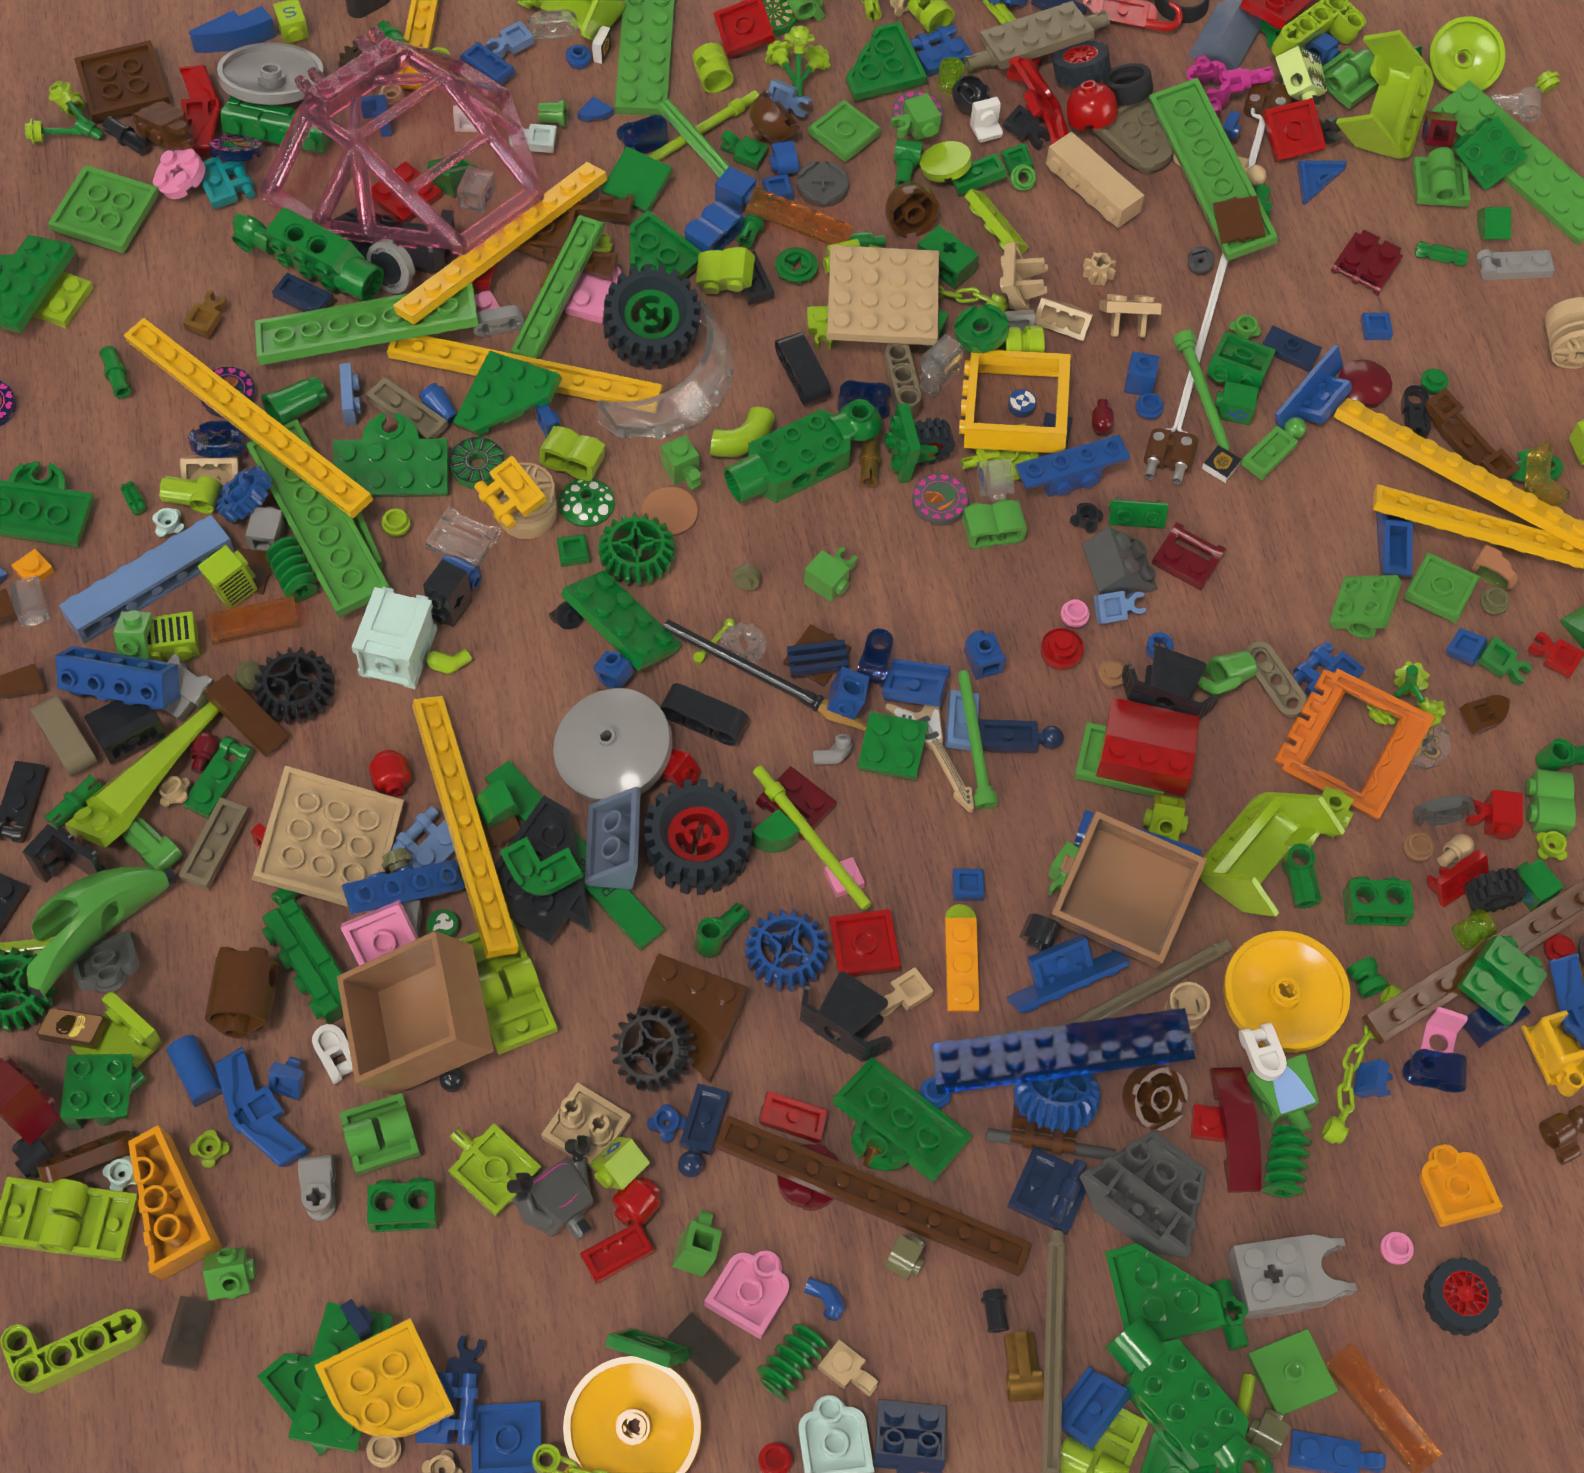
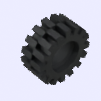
[1464,868,1527,914]

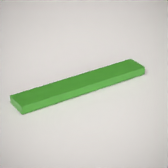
[510,215,605,359]

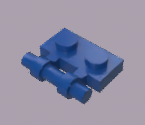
[910,25,973,77]
[1292,641,1365,696]
[416,1372,479,1445]

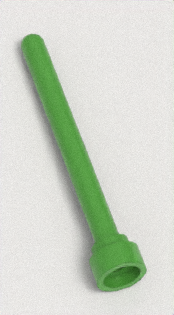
[1172,330,1230,451]
[958,670,999,810]

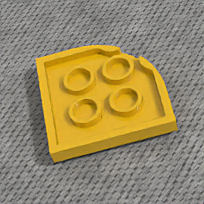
[315,1318,454,1438]

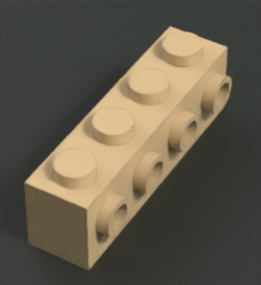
[1046,131,1145,228]

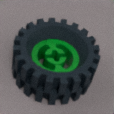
[602,264,701,370]

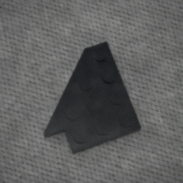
[494,795,592,945]

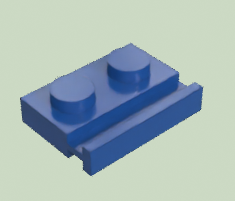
[882,659,951,707]
[1062,1367,1131,1450]

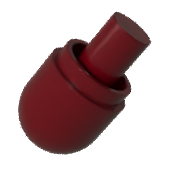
[1092,399,1114,435]
[190,732,218,774]

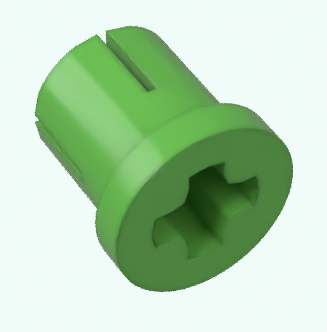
[538,100,569,127]

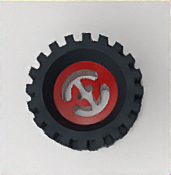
[644,779,752,895]

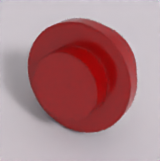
[1544,934,1576,961]
[758,1442,792,1473]

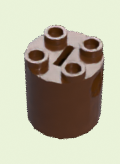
[204,947,280,1039]

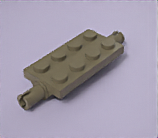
[964,1,1110,72]

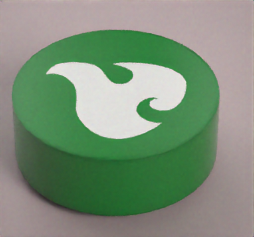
[427,909,459,938]

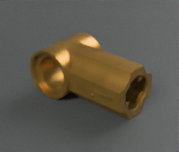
[1004,1331,1044,1402]

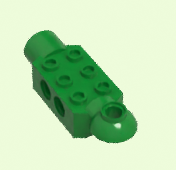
[231,206,384,301]
[723,399,882,504]
[1105,1316,1275,1473]

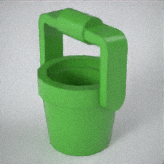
[1196,650,1257,694]

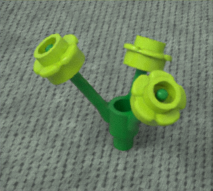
[25,81,104,145]

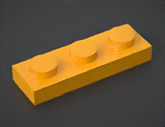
[944,918,979,1013]

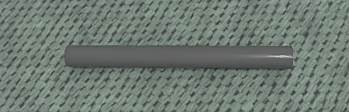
[986,1128,1116,1160]

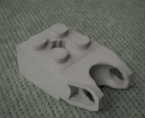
[1226,1234,1357,1321]

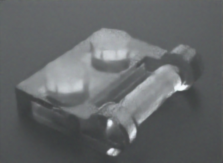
[425,506,501,566]

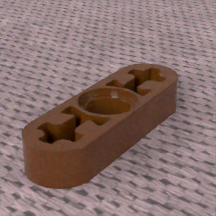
[36,1130,132,1183]

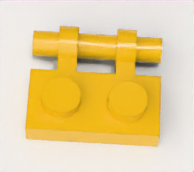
[474,456,548,529]

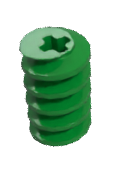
[265,537,319,603]
[1262,1125,1312,1198]
[757,1324,829,1402]

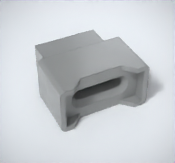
[163,654,215,723]

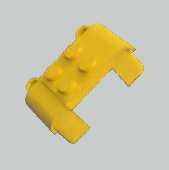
[1521,1010,1584,1097]

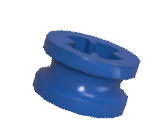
[1146,632,1173,660]

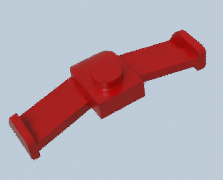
[1008,56,1069,146]
[179,65,222,157]

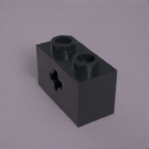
[423,559,472,627]

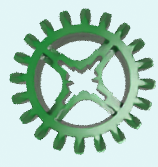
[598,511,676,586]
[0,947,56,1033]

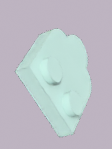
[798,1395,874,1473]

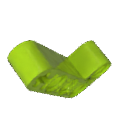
[1271,0,1366,57]
[1,1309,149,1394]

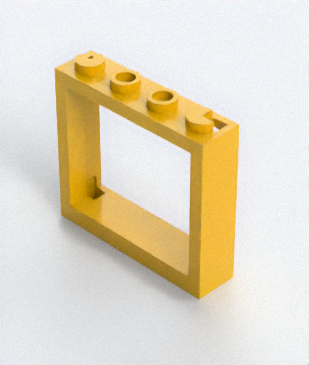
[959,350,1071,453]

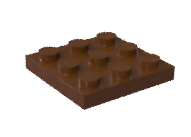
[74,40,170,122]

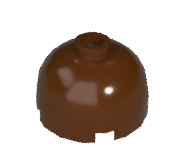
[750,89,800,143]
[885,182,940,237]
[1122,1064,1188,1131]

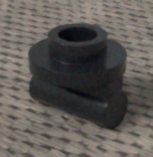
[549,601,583,629]

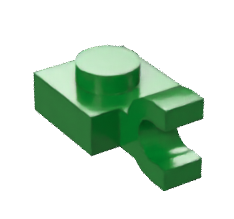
[720,129,769,171]

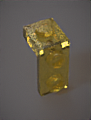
[1524,441,1570,506]

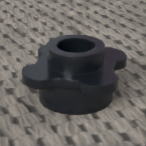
[1070,503,1103,533]

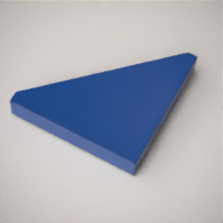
[1297,161,1347,204]

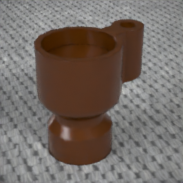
[1539,1105,1584,1165]

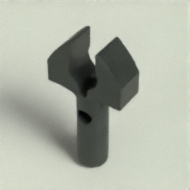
[1319,115,1343,144]

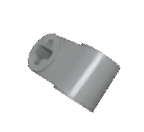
[298,1154,336,1222]

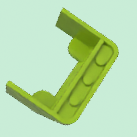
[517,0,626,41]
[1336,30,1434,159]
[1199,792,1345,917]

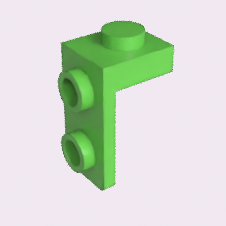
[113,610,153,659]

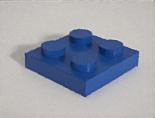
[472,1402,542,1473]

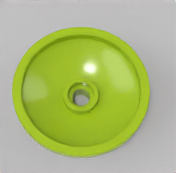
[1429,16,1505,92]

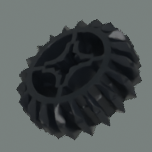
[253,647,336,725]
[610,1005,697,1092]

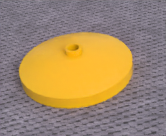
[1223,931,1350,1053]
[563,1356,702,1473]

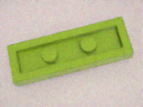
[964,189,1029,255]

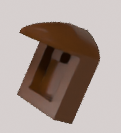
[1459,695,1510,734]

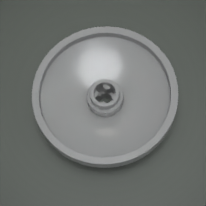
[217,43,324,105]
[553,688,673,802]

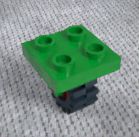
[885,403,955,483]

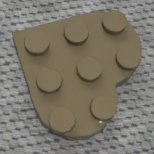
[1093,99,1173,175]

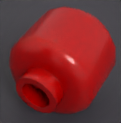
[369,750,412,797]
[612,1176,661,1226]

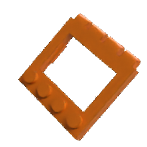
[1274,668,1435,822]

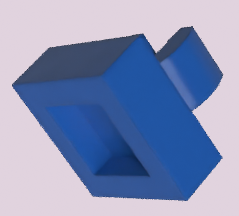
[269,1056,305,1101]
[1354,1059,1393,1098]

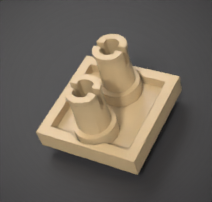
[541,1082,632,1172]

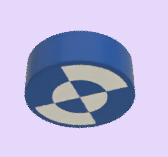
[1008,389,1036,417]

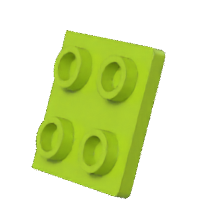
[71,992,163,1068]

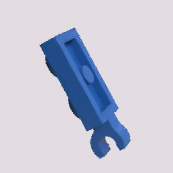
[1288,1430,1386,1473]

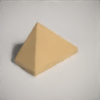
[1035,297,1093,341]
[180,452,239,486]

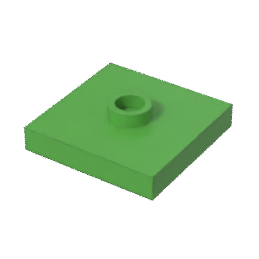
[808,100,882,163]
[1403,552,1480,623]
[1246,1329,1339,1416]

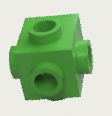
[203,1247,256,1301]

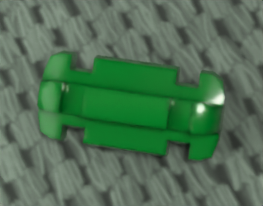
[120,481,147,515]

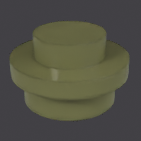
[732,564,760,591]
[1480,587,1509,615]
[235,660,262,690]
[382,848,413,873]

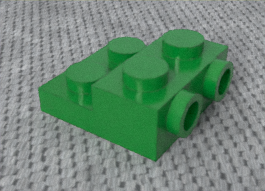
[1206,331,1276,392]
[1456,934,1548,1026]

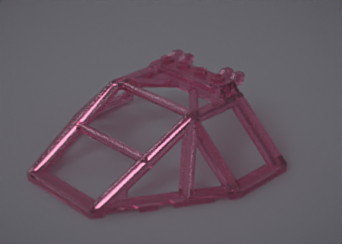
[259,27,544,255]

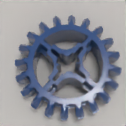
[745,908,829,992]
[1013,1057,1101,1134]

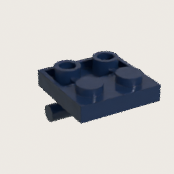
[1007,1147,1087,1235]
[873,1399,946,1473]

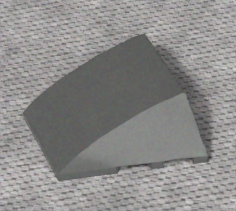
[1080,1130,1207,1258]

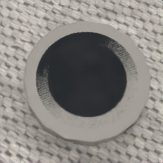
[367,239,415,294]

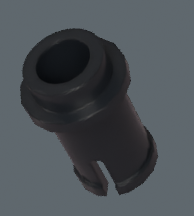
[980,1289,1009,1333]

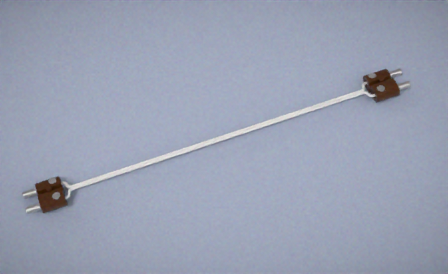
[1143,81,1293,484]

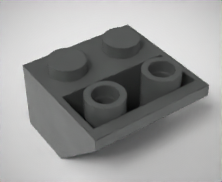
[1082,527,1158,597]

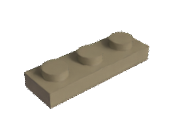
[366,376,448,439]
[178,797,250,891]

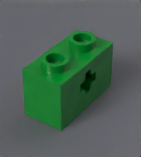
[917,225,979,290]

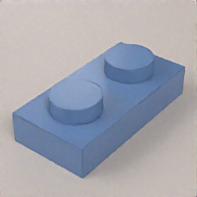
[339,363,361,426]
[945,690,979,751]

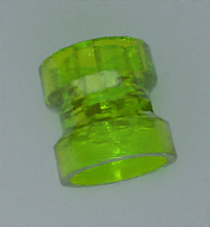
[937,57,965,94]
[1452,909,1497,950]

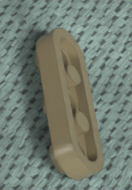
[1246,641,1307,718]

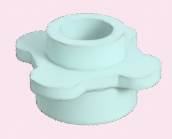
[152,508,184,537]
[103,1156,137,1192]

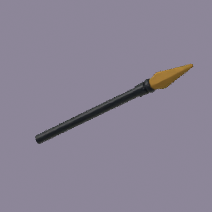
[663,619,867,731]

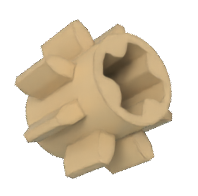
[1083,252,1116,286]

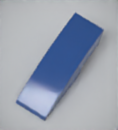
[189,6,276,53]
[1377,511,1413,577]

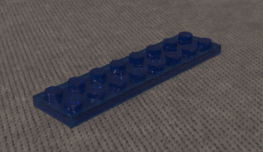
[932,1008,1196,1094]

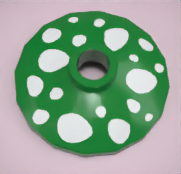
[558,479,615,527]

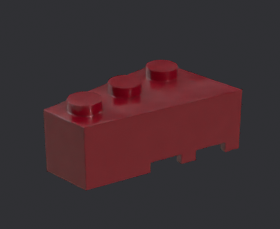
[0,1057,60,1146]

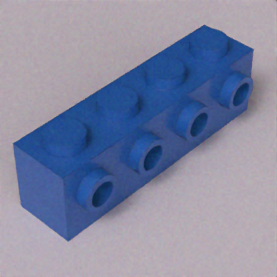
[55,646,179,710]

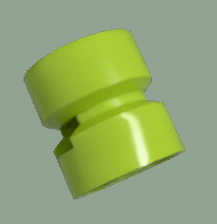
[908,0,954,33]
[692,43,734,93]
[1001,325,1045,353]

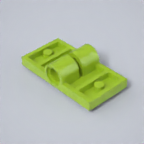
[458,919,558,1055]
[0,1177,139,1262]
[1061,1408,1149,1473]

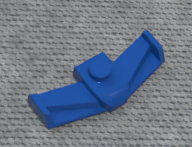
[1549,953,1584,1048]
[214,1047,309,1167]

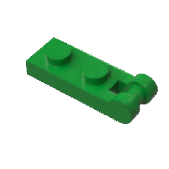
[182,736,255,819]

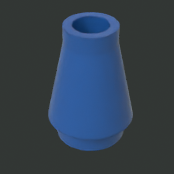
[420,383,457,425]

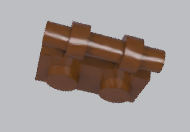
[1009,1101,1076,1155]

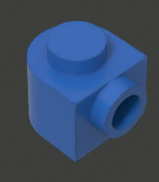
[1304,33,1341,66]
[769,140,799,176]
[593,650,634,689]

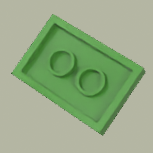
[1074,722,1164,797]

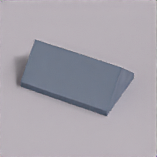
[1189,0,1261,70]
[585,786,640,890]

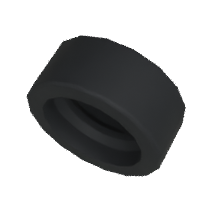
[1103,63,1153,106]

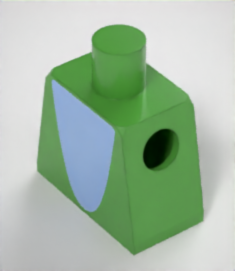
[1247,1053,1319,1134]

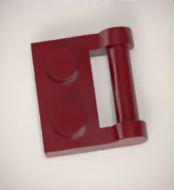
[1151,522,1227,591]
[755,766,837,841]

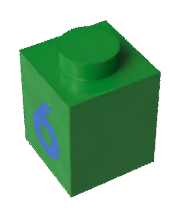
[1214,381,1258,426]
[1516,858,1564,912]

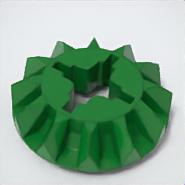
[775,247,818,285]

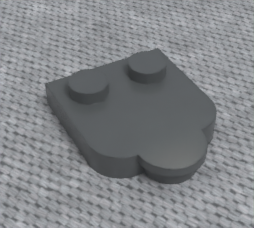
[71,930,141,993]

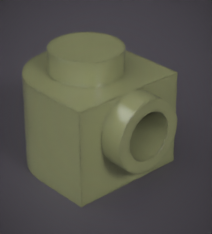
[884,1235,925,1280]
[1245,1409,1291,1459]

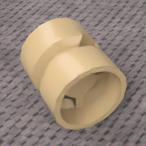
[1162,982,1210,1036]

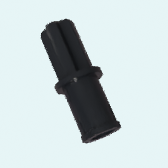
[102,116,150,155]

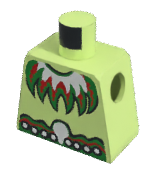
[1275,46,1327,109]

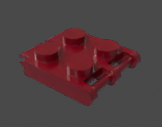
[1331,230,1403,295]

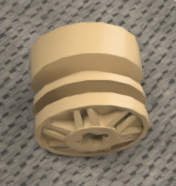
[1544,297,1584,369]
[497,462,557,539]

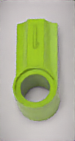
[159,476,222,514]

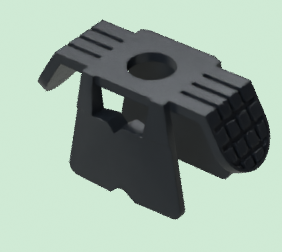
[1122,646,1219,720]
[800,971,892,1062]

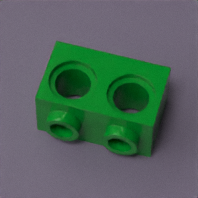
[1342,876,1414,927]
[367,1177,438,1233]

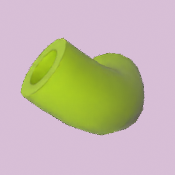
[710,407,775,457]

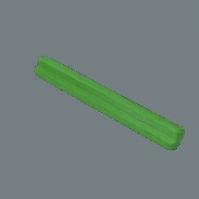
[659,99,730,178]

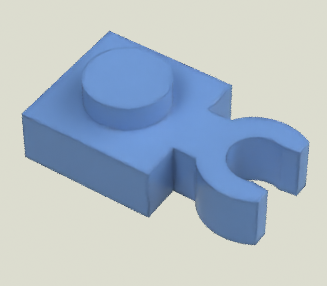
[486,20,535,58]
[768,78,812,117]
[1093,591,1146,624]

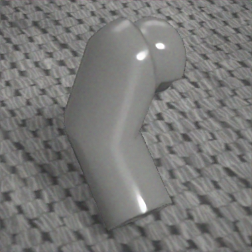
[813,733,853,765]

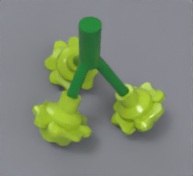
[764,26,831,104]
[1367,661,1446,728]

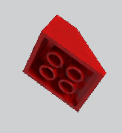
[1096,697,1199,796]

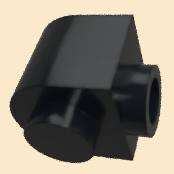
[1019,913,1061,952]
[12,1138,54,1179]

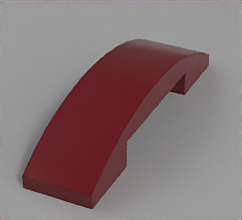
[1210,1067,1261,1193]

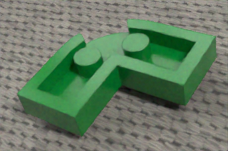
[499,837,584,896]

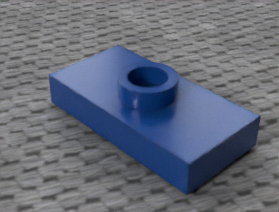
[460,42,515,89]

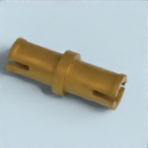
[859,434,881,487]

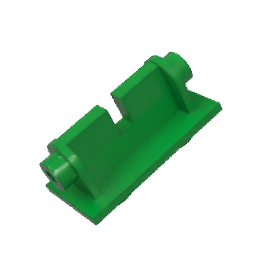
[1108,497,1169,529]

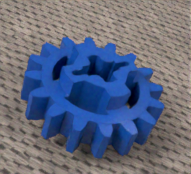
[216,466,272,522]

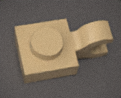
[879,967,934,1018]
[818,1339,878,1397]

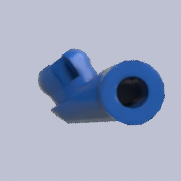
[804,1277,845,1321]

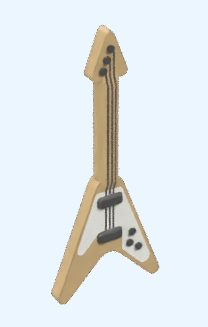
[885,703,974,813]

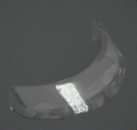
[596,299,734,439]

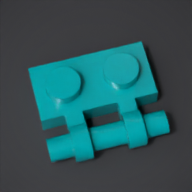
[201,153,256,210]

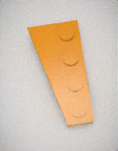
[128,1125,222,1281]

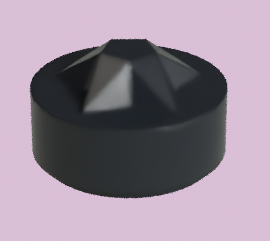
[1187,247,1214,275]

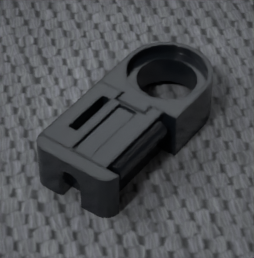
[1401,385,1431,439]

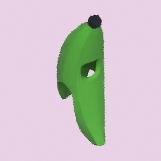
[26,867,177,999]

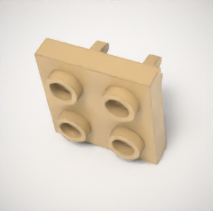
[1000,242,1048,311]
[1099,294,1162,338]

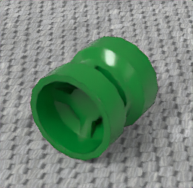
[1346,956,1389,999]

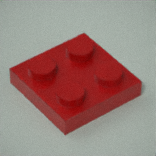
[713,0,776,59]
[1262,98,1326,162]
[366,161,443,223]
[829,909,901,977]

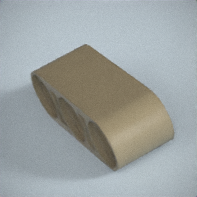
[884,343,921,420]
[29,694,98,777]

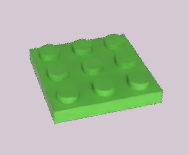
[48,165,160,254]

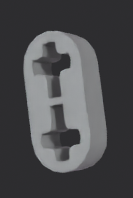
[473,305,525,337]

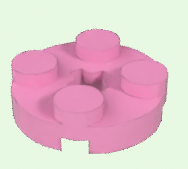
[152,148,205,199]

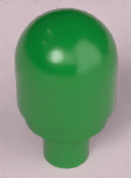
[848,231,886,247]

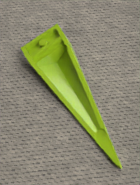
[65,681,242,848]

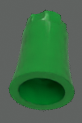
[261,376,328,425]

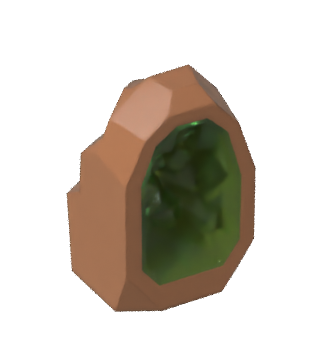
[1470,544,1518,590]

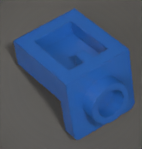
[360,94,392,137]

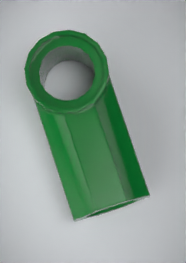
[1281,843,1322,909]

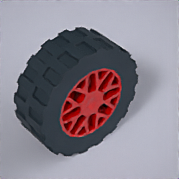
[1052,41,1111,87]
[1422,1257,1502,1336]

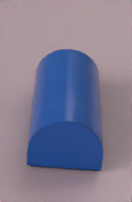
[166,1035,222,1107]

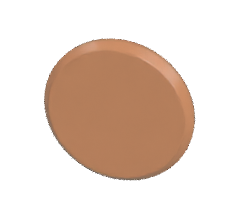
[641,487,698,535]

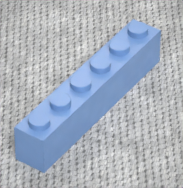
[59,515,234,644]

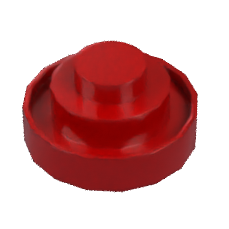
[1040,628,1084,670]

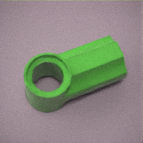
[121,817,183,871]

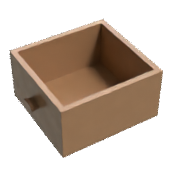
[1048,811,1207,968]
[337,931,494,1095]

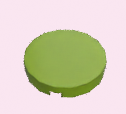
[919,141,972,182]

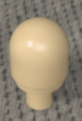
[1437,834,1474,867]

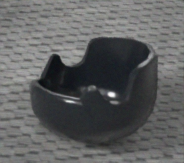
[952,74,992,114]

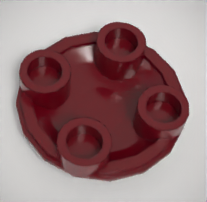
[1339,359,1393,408]

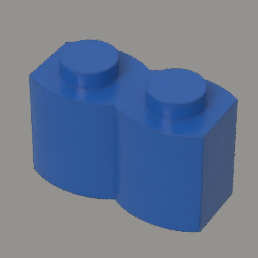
[684,200,744,252]

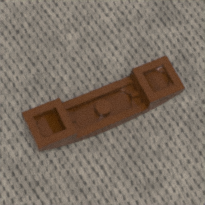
[1425,388,1520,479]

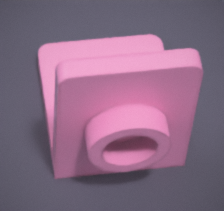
[1419,1007,1468,1062]

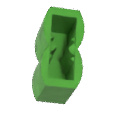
[962,499,1027,549]
[1525,769,1576,836]

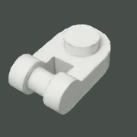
[1239,1022,1287,1081]
[312,1024,353,1085]

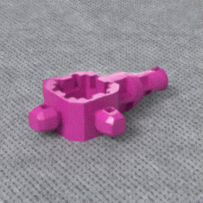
[1174,55,1274,117]

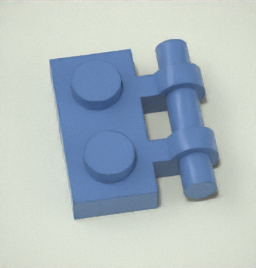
[391,806,456,868]

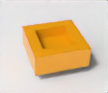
[11,549,55,589]

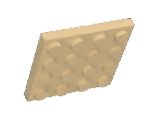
[827,245,939,345]
[251,766,404,912]

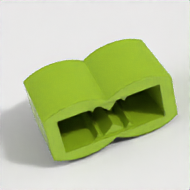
[695,247,755,294]
[539,426,605,481]

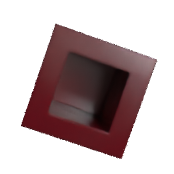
[1421,111,1458,147]

